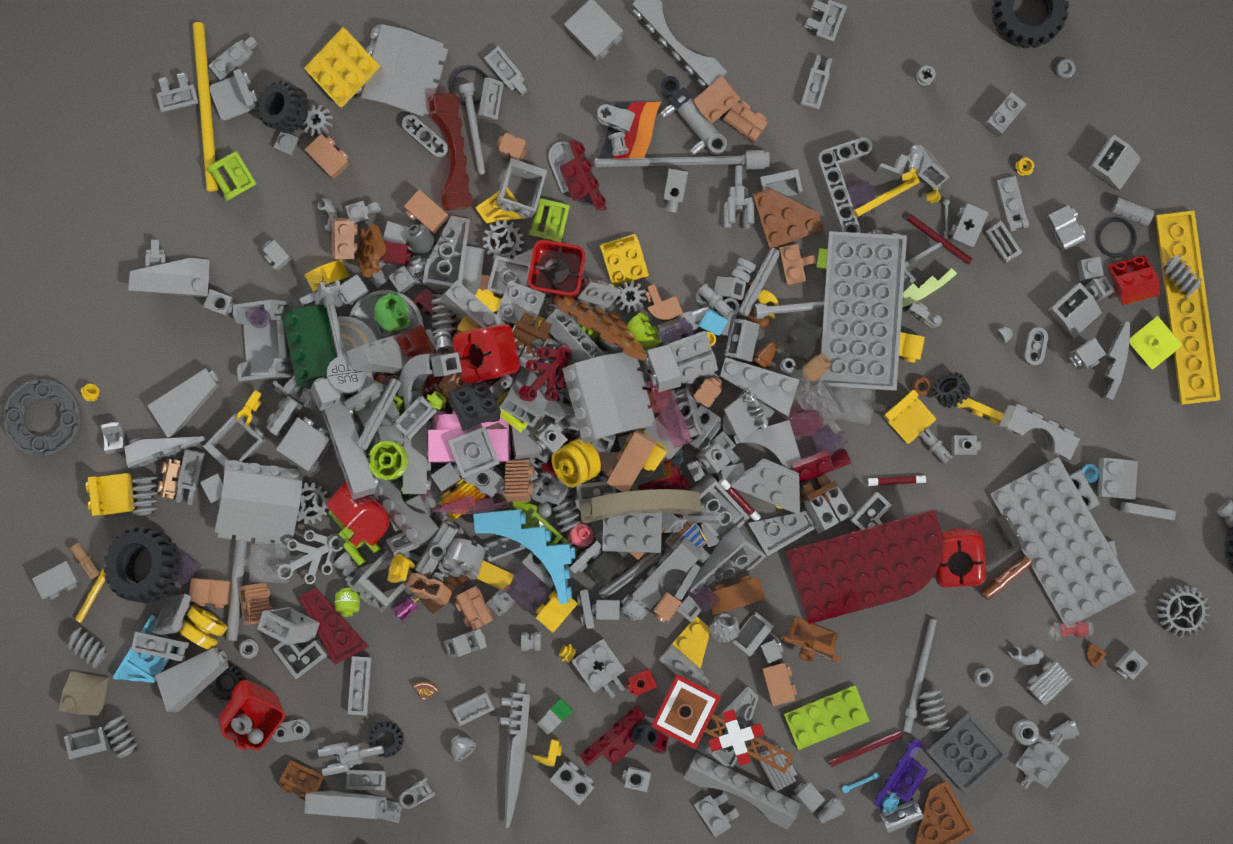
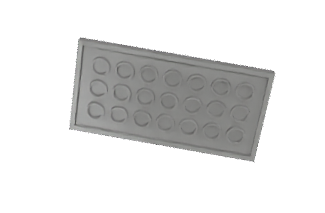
[819,231,907,390]
[990,456,1136,628]

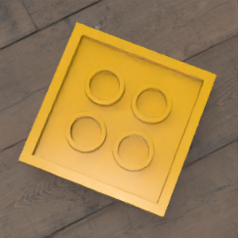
[304,27,381,108]

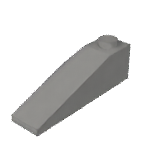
[423,216,470,294]
[128,258,209,298]
[124,436,208,468]
[688,526,767,598]

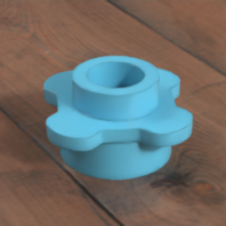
[882,792,899,813]

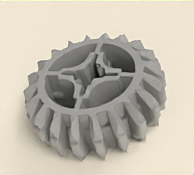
[1157,585,1210,637]

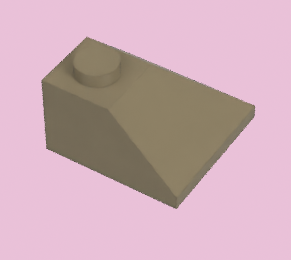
[59,671,109,716]

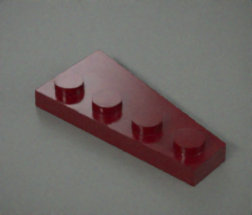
[299,588,369,665]

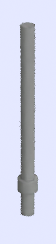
[903,618,937,733]

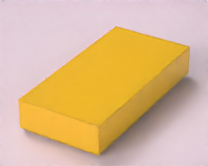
[477,560,514,592]

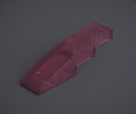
[646,377,692,449]
[431,496,514,514]

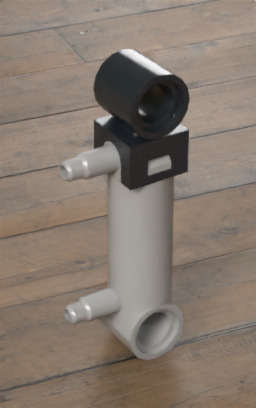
[660,76,727,156]

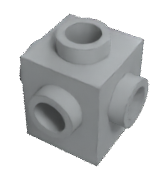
[534,422,568,453]
[696,443,731,474]

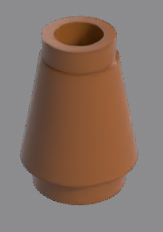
[752,341,779,369]

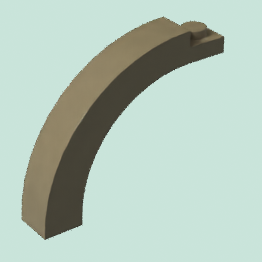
[580,489,702,523]

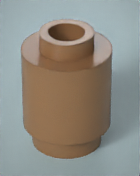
[802,354,831,382]

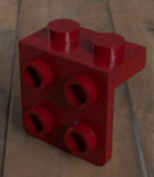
[638,459,689,491]

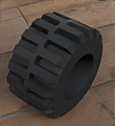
[257,81,310,133]

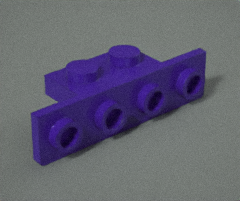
[874,739,929,808]

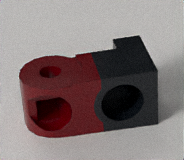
[630,725,669,754]

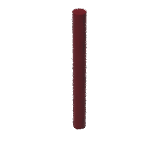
[907,214,973,265]
[829,730,902,767]

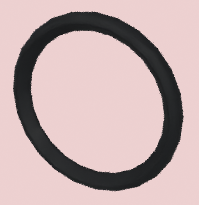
[449,66,488,105]
[1096,218,1137,258]

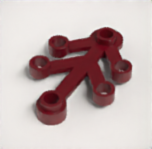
[519,345,572,402]

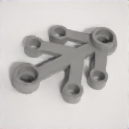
[276,529,345,584]

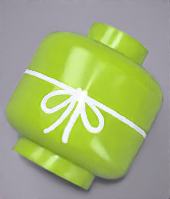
[335,588,360,617]

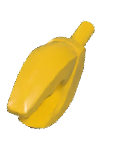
[749,281,779,319]

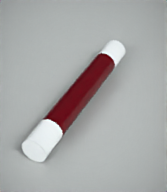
[868,475,926,486]
[719,478,761,521]

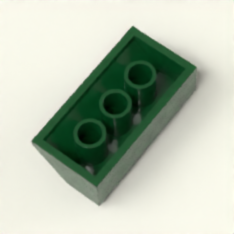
[282,305,337,389]

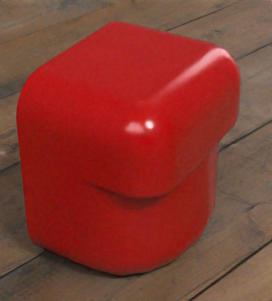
[325,482,389,547]
[218,680,285,751]

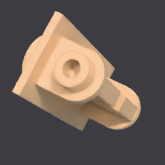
[157,458,182,499]

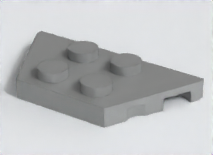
[731,459,800,515]

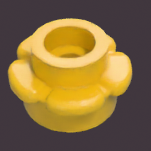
[1015,157,1034,176]
[81,384,100,401]
[559,644,576,663]

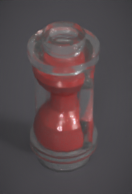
[1048,619,1094,641]

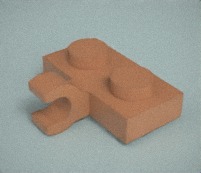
[779,244,816,286]

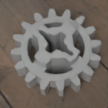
[483,220,524,260]
[297,483,330,524]

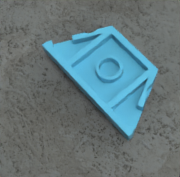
[112,614,176,683]

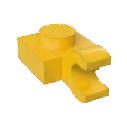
[236,390,261,426]

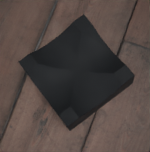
[448,381,501,431]

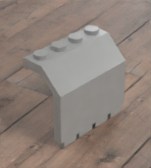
[355,24,448,117]
[562,352,656,444]
[215,460,302,547]

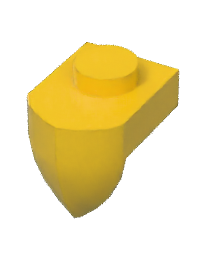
[387,554,415,583]
[533,738,562,767]

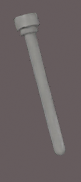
[459,83,485,175]
[753,301,824,319]

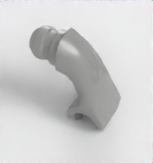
[318,198,338,233]
[490,375,513,399]
[1008,646,1044,665]

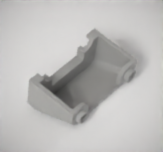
[232,300,294,381]

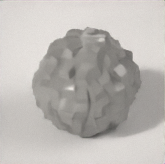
[709,612,740,643]

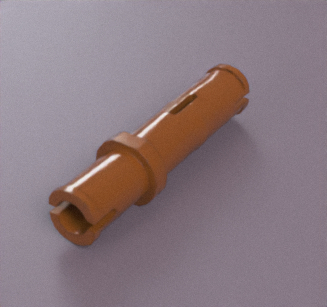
[981,555,1032,601]

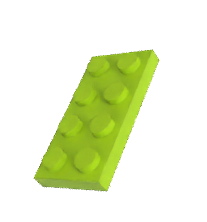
[783,685,870,750]

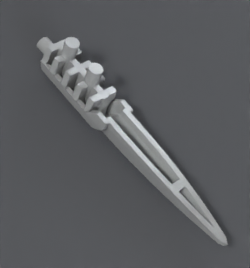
[499,683,530,828]

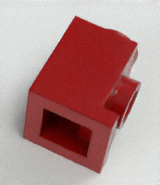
[626,668,657,696]

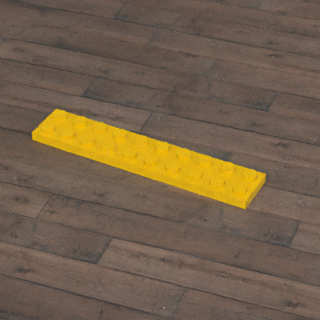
[1155,210,1221,405]

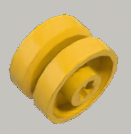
[552,438,601,488]
[179,605,228,650]

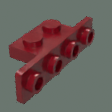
[560,140,607,211]
[791,449,852,484]
[580,705,645,767]

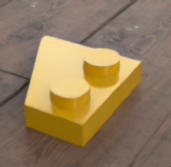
[475,187,524,224]
[672,616,710,668]

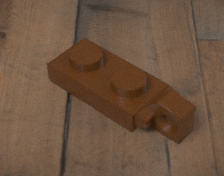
[421,574,469,614]

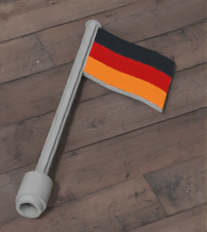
[594,102,770,170]

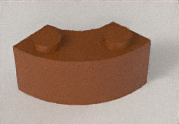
[707,575,765,615]

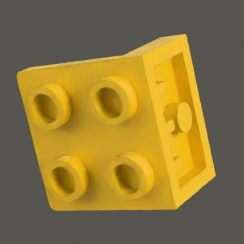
[599,233,649,287]
[883,390,936,444]

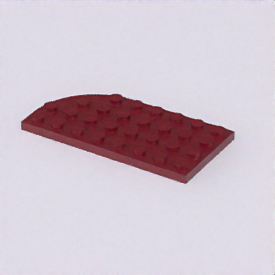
[786,509,943,624]

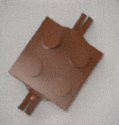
[356,224,386,278]

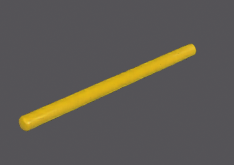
[193,22,218,192]

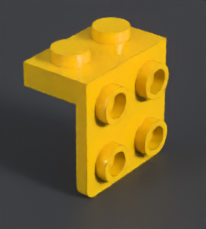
[86,473,135,516]

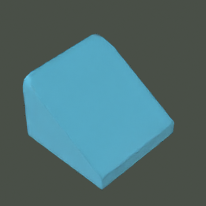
[699,309,728,335]

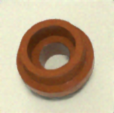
[912,377,931,396]

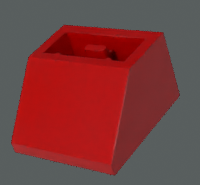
[1108,255,1159,306]

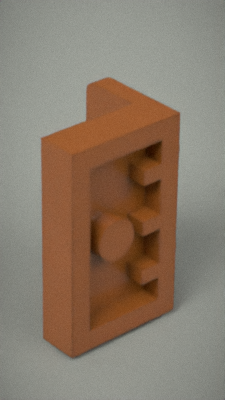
[279,760,325,801]

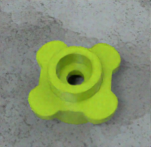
[427,391,447,409]

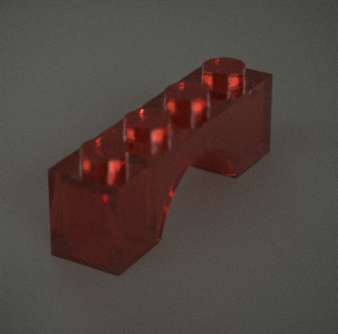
[395,324,448,400]

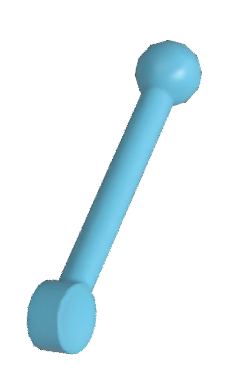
[842,773,880,793]

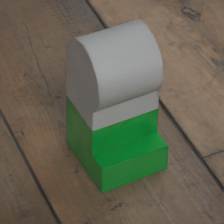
[537,698,573,735]

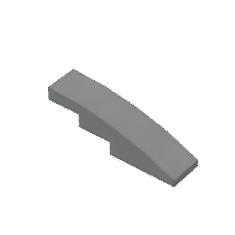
[1102,321,1130,401]

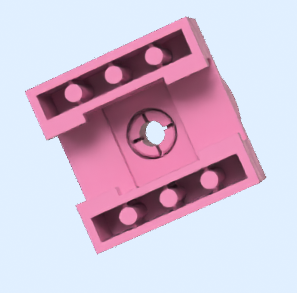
[428,410,512,463]

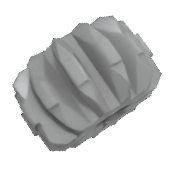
[301,105,333,137]
[615,281,647,313]

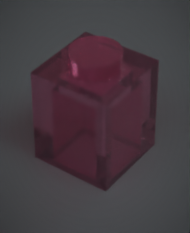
[790,410,823,436]

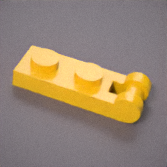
[957,398,1004,425]

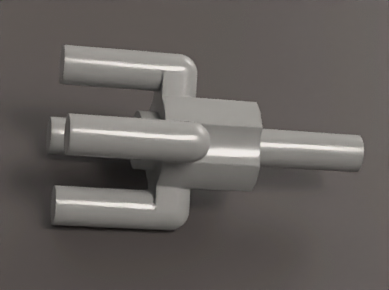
[724,165,754,229]
[318,742,384,776]

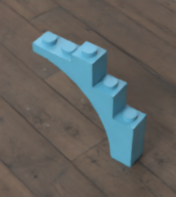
[473,508,576,604]

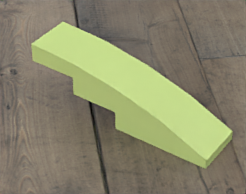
[902,268,957,308]

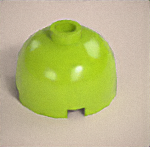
[627,312,662,351]
[368,441,409,480]

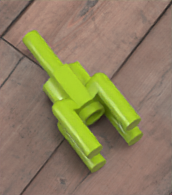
[328,510,382,566]

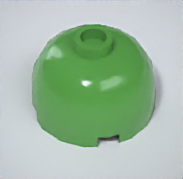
[374,292,411,332]

